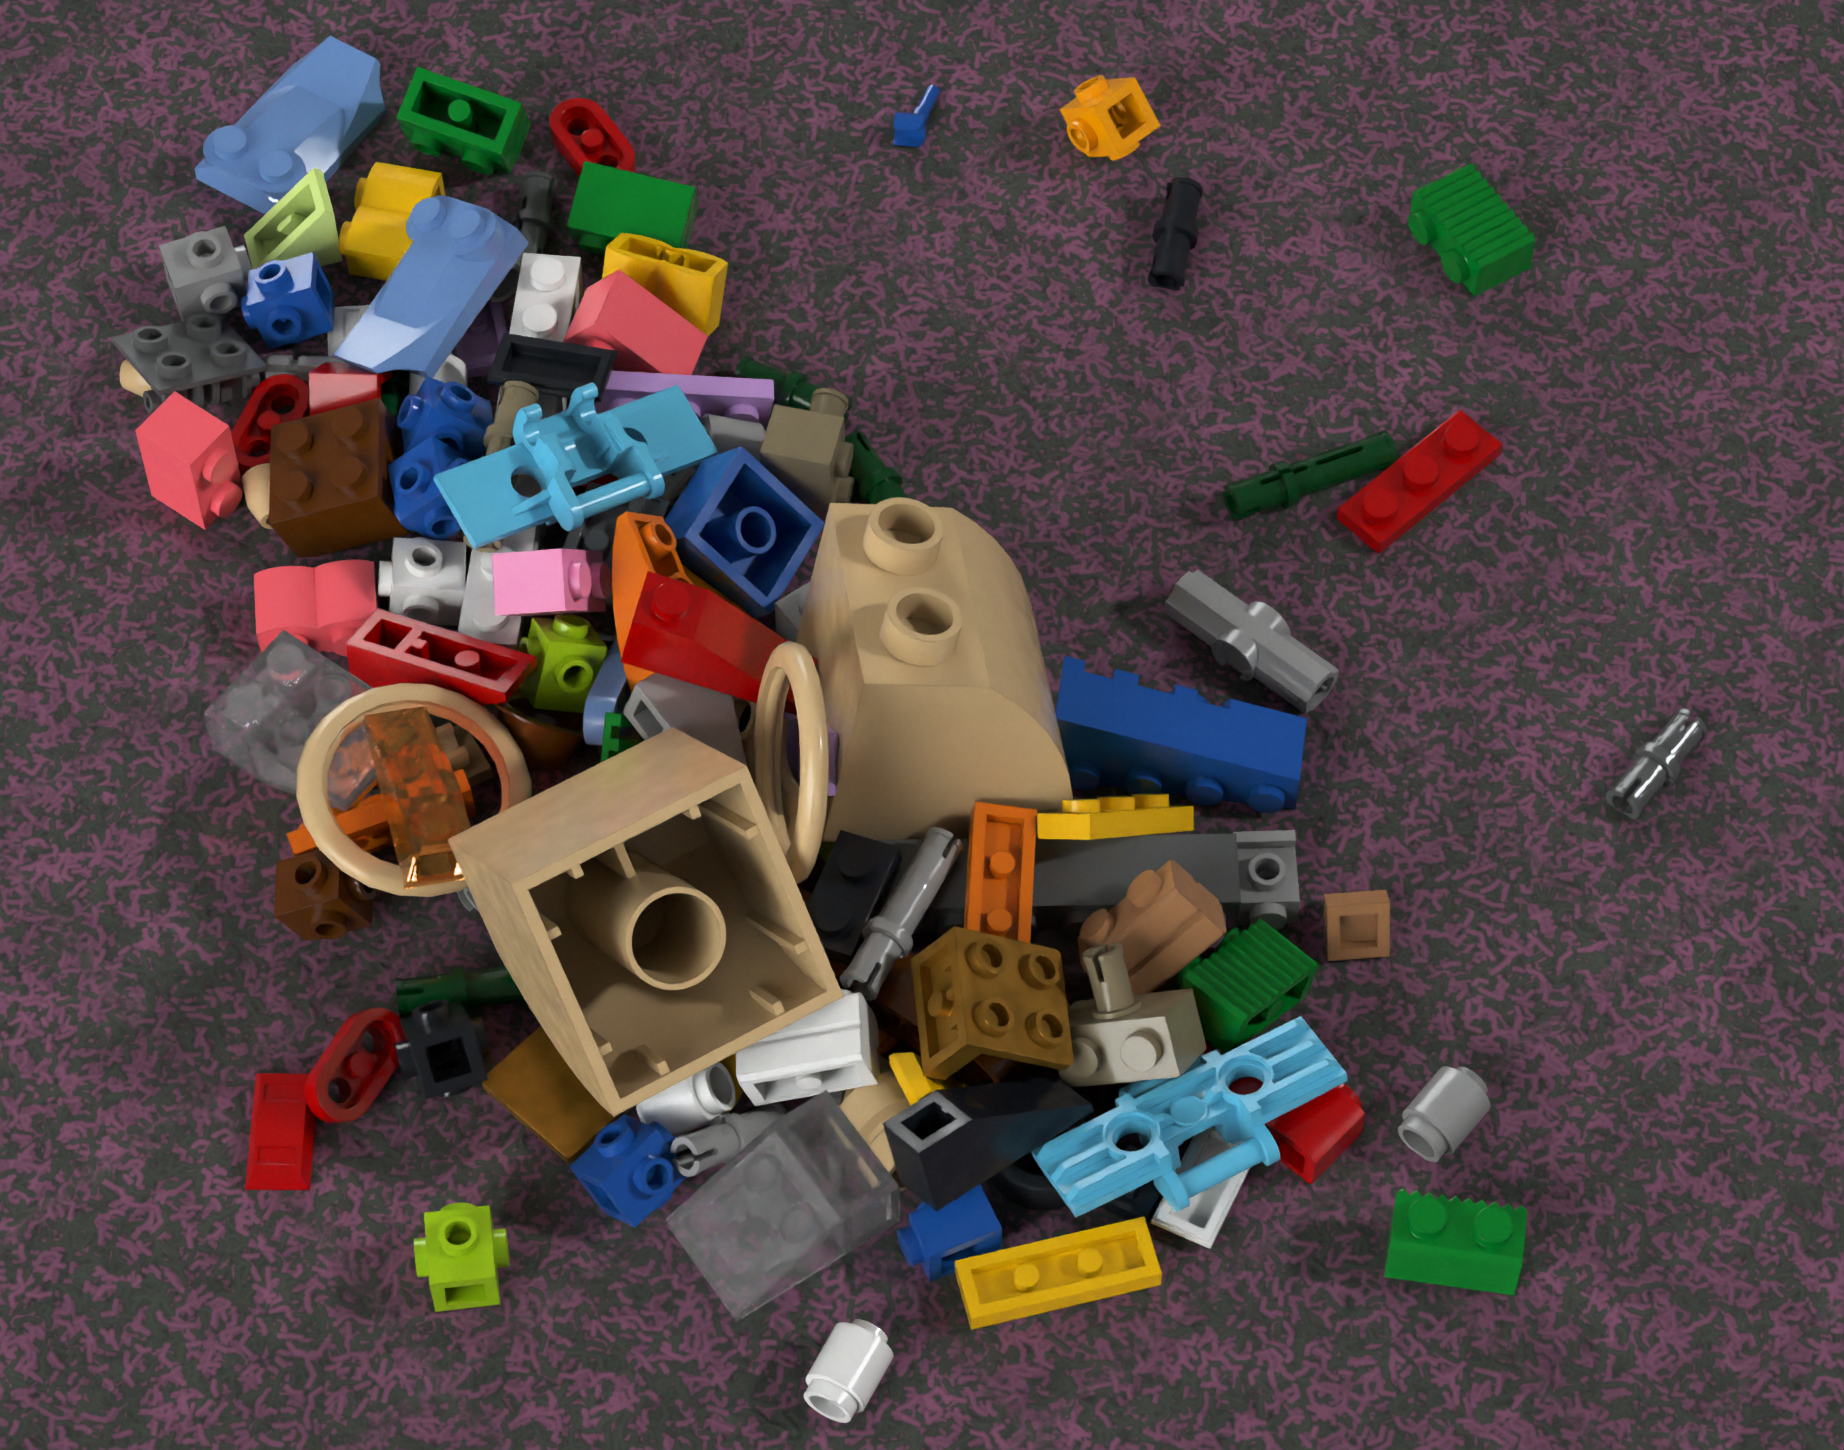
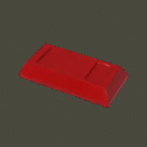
[245,1073,316,1191]

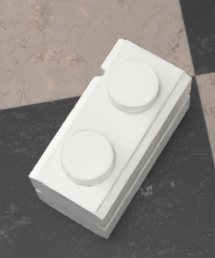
[736,989,880,1106]

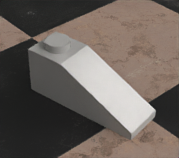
[623,673,748,768]

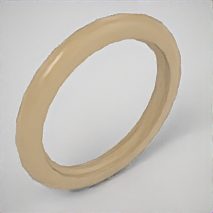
[753,641,829,884]
[296,683,532,897]

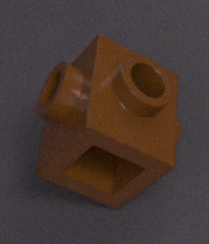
[274,847,377,940]

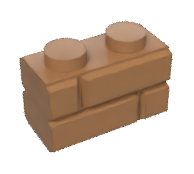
[1077,860,1227,995]

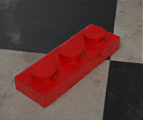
[1336,410,1503,554]

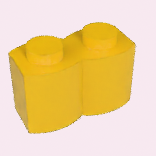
[338,162,445,281]
[602,233,728,336]

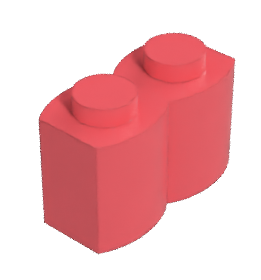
[254,559,380,663]

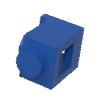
[897,1184,1002,1282]

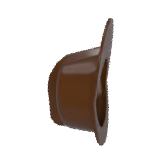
[494,690,584,773]

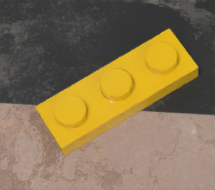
[1037,794,1194,840]
[955,1216,1162,1330]

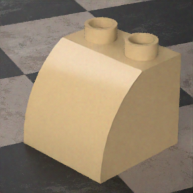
[796,497,1073,842]
[447,727,844,1116]

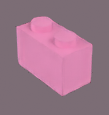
[492,548,612,617]

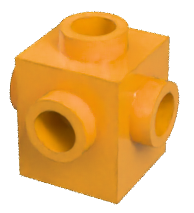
[1059,75,1161,161]

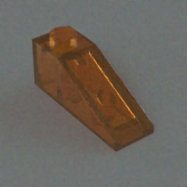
[363,706,471,889]

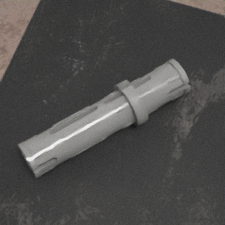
[840,827,964,1001]

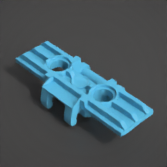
[433,383,718,550]
[1031,1016,1348,1217]

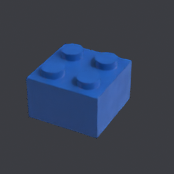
[664,446,825,619]

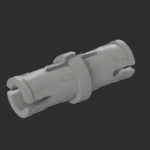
[670,1102,791,1177]

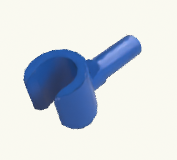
[893,85,940,147]

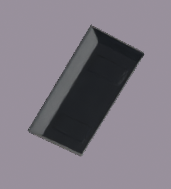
[487,333,617,403]

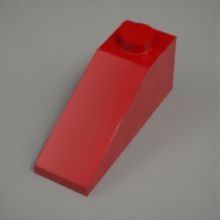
[620,571,818,715]
[346,608,537,716]

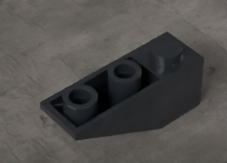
[883,1076,1093,1212]

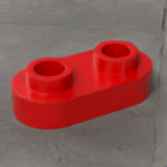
[549,98,636,177]
[231,374,310,477]
[305,1007,405,1123]

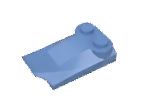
[195,36,386,214]
[332,195,529,378]

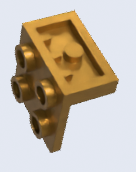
[911,926,1074,1080]
[482,1026,634,1163]

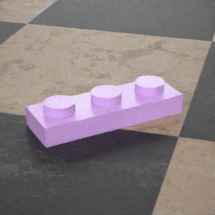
[594,371,774,430]

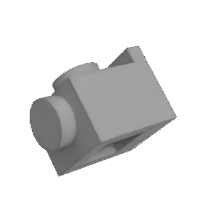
[1233,830,1300,930]

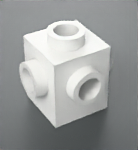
[377,537,466,626]

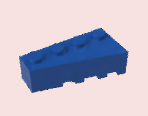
[1055,656,1307,813]

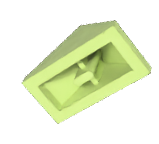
[244,168,342,269]

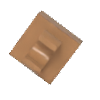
[1324,890,1390,961]

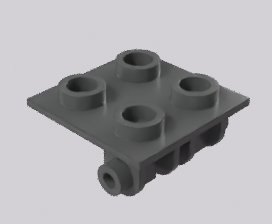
[112,314,267,414]

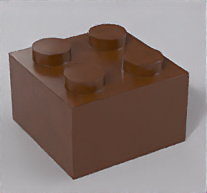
[269,398,409,558]

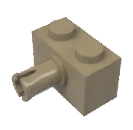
[760,388,854,528]
[1058,943,1207,1088]

